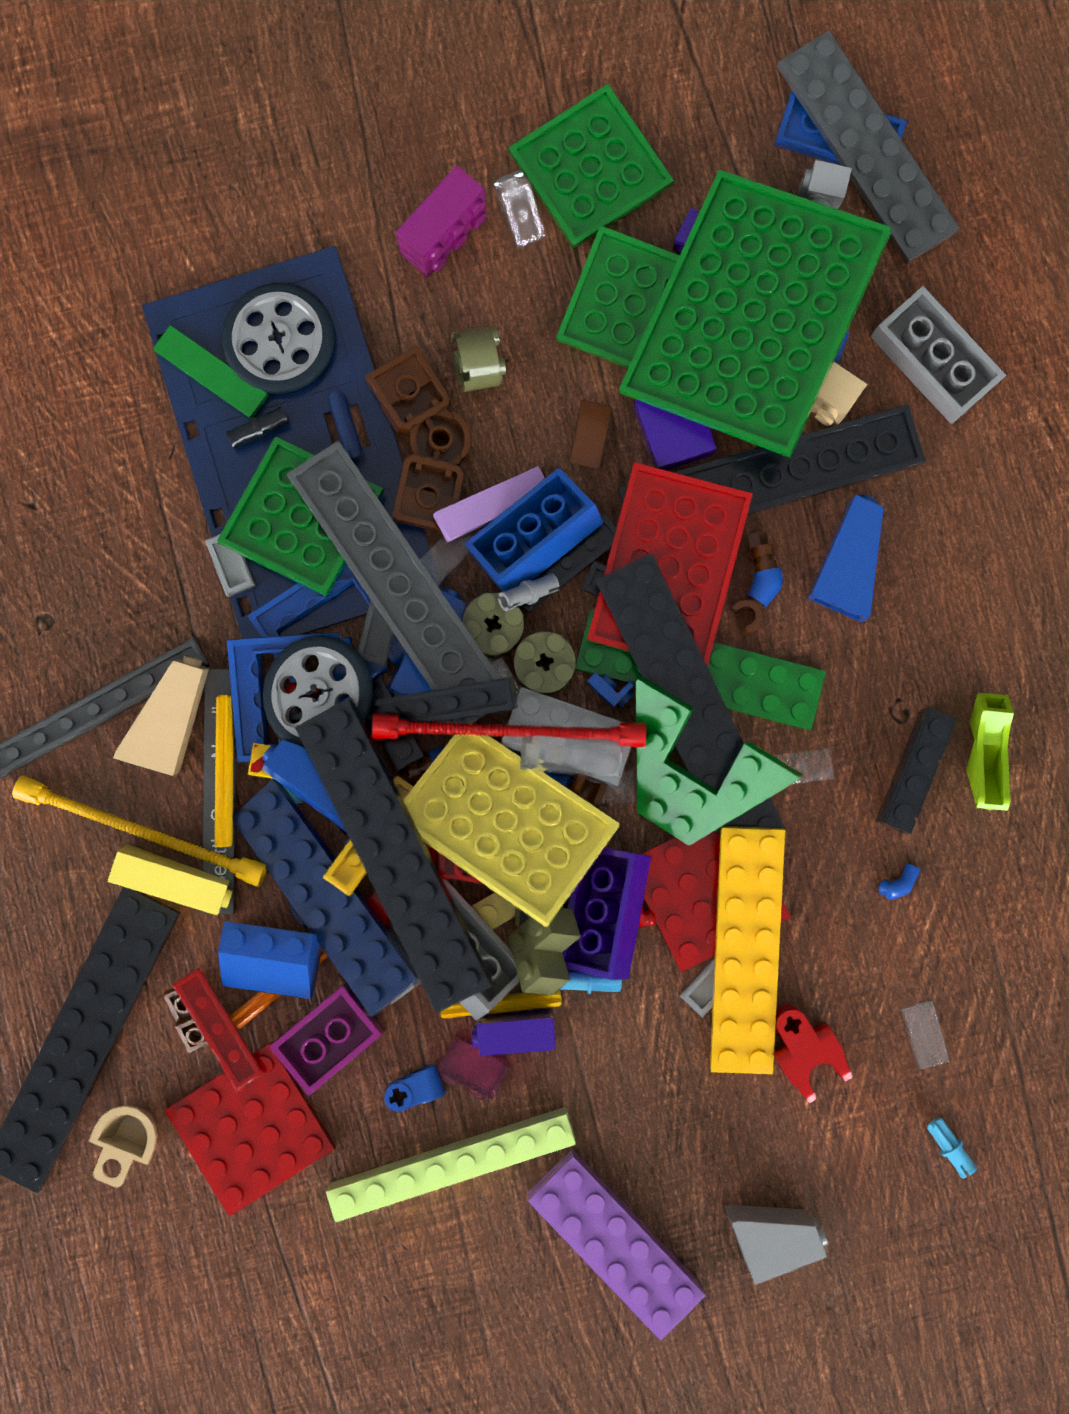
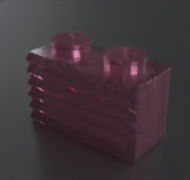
[437,1033,510,1100]

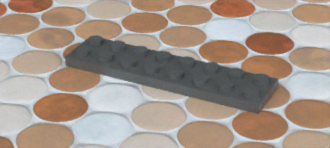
[777,31,960,264]

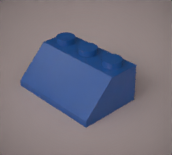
[218,921,322,999]

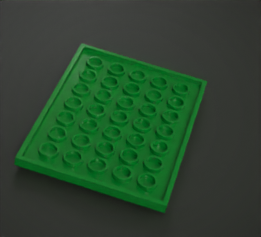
[619,170,892,458]

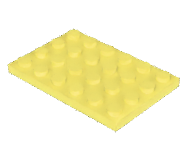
[403,733,620,927]

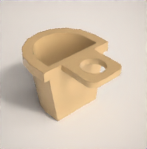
[89,1105,158,1187]

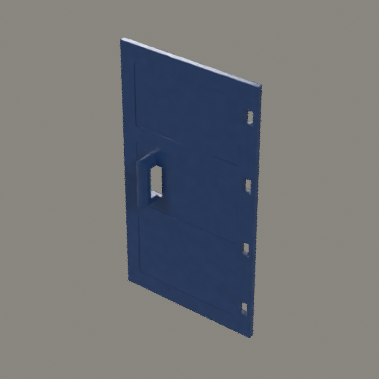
[142,246,443,638]

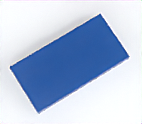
[774,91,907,165]

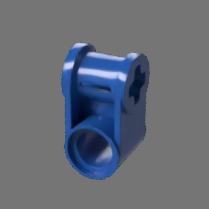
[384,1064,447,1112]

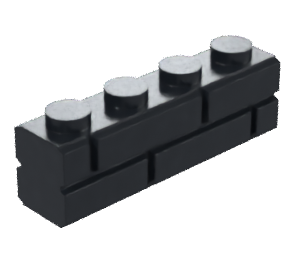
[875,707,957,834]

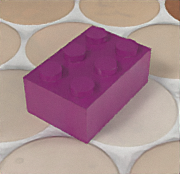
[395,165,486,278]
[269,982,386,1096]

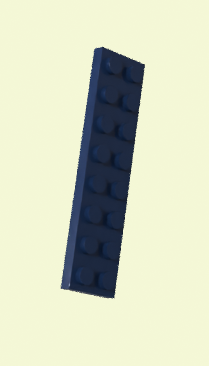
[233,779,419,1017]

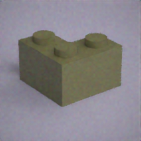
[508,908,581,995]

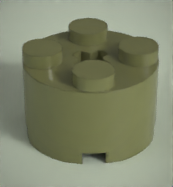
[451,325,506,393]
[462,593,524,658]
[514,631,576,696]

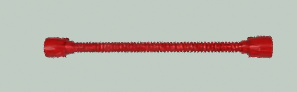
[372,713,646,748]

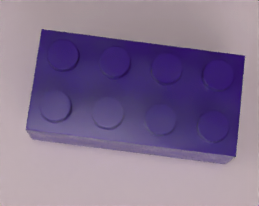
[562,847,651,980]

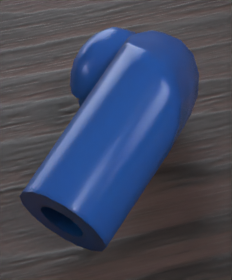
[878,863,921,900]

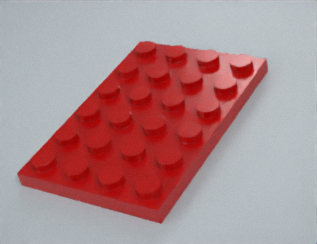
[587,462,753,667]

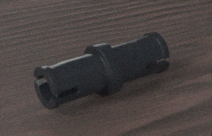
[226,406,289,450]

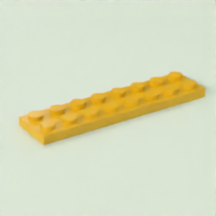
[710,826,785,1074]

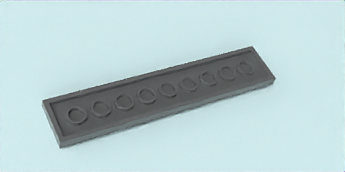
[287,440,500,725]

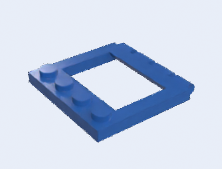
[248,564,405,701]
[227,632,352,762]

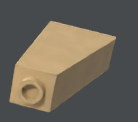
[113,656,209,776]

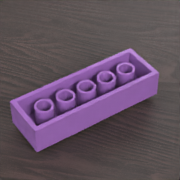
[528,1148,706,1341]

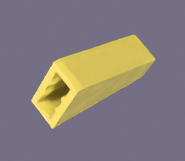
[107,844,233,915]

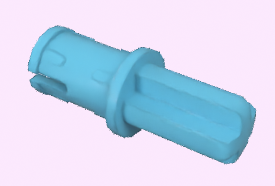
[560,971,622,994]
[927,1118,978,1178]

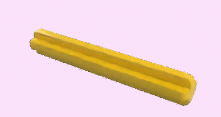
[440,990,562,1018]

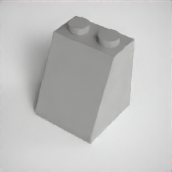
[725,1205,828,1285]

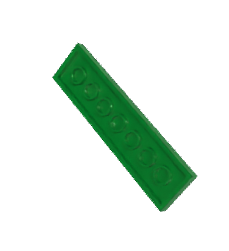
[575,610,826,731]

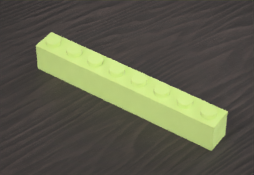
[326,1107,576,1222]

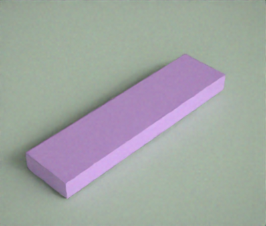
[433,466,545,542]

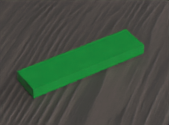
[153,325,269,418]

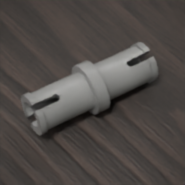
[498,573,559,612]

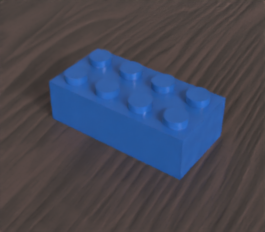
[464,468,604,592]

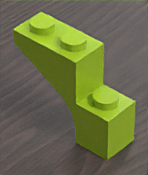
[966,693,1014,811]

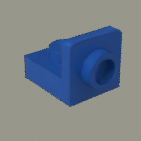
[586,672,635,708]

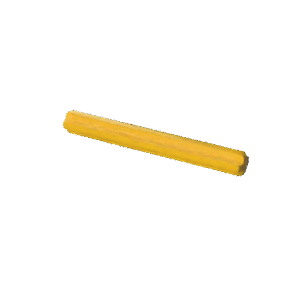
[214,695,234,847]

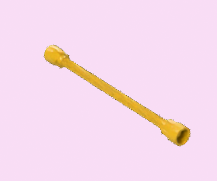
[12,775,267,888]

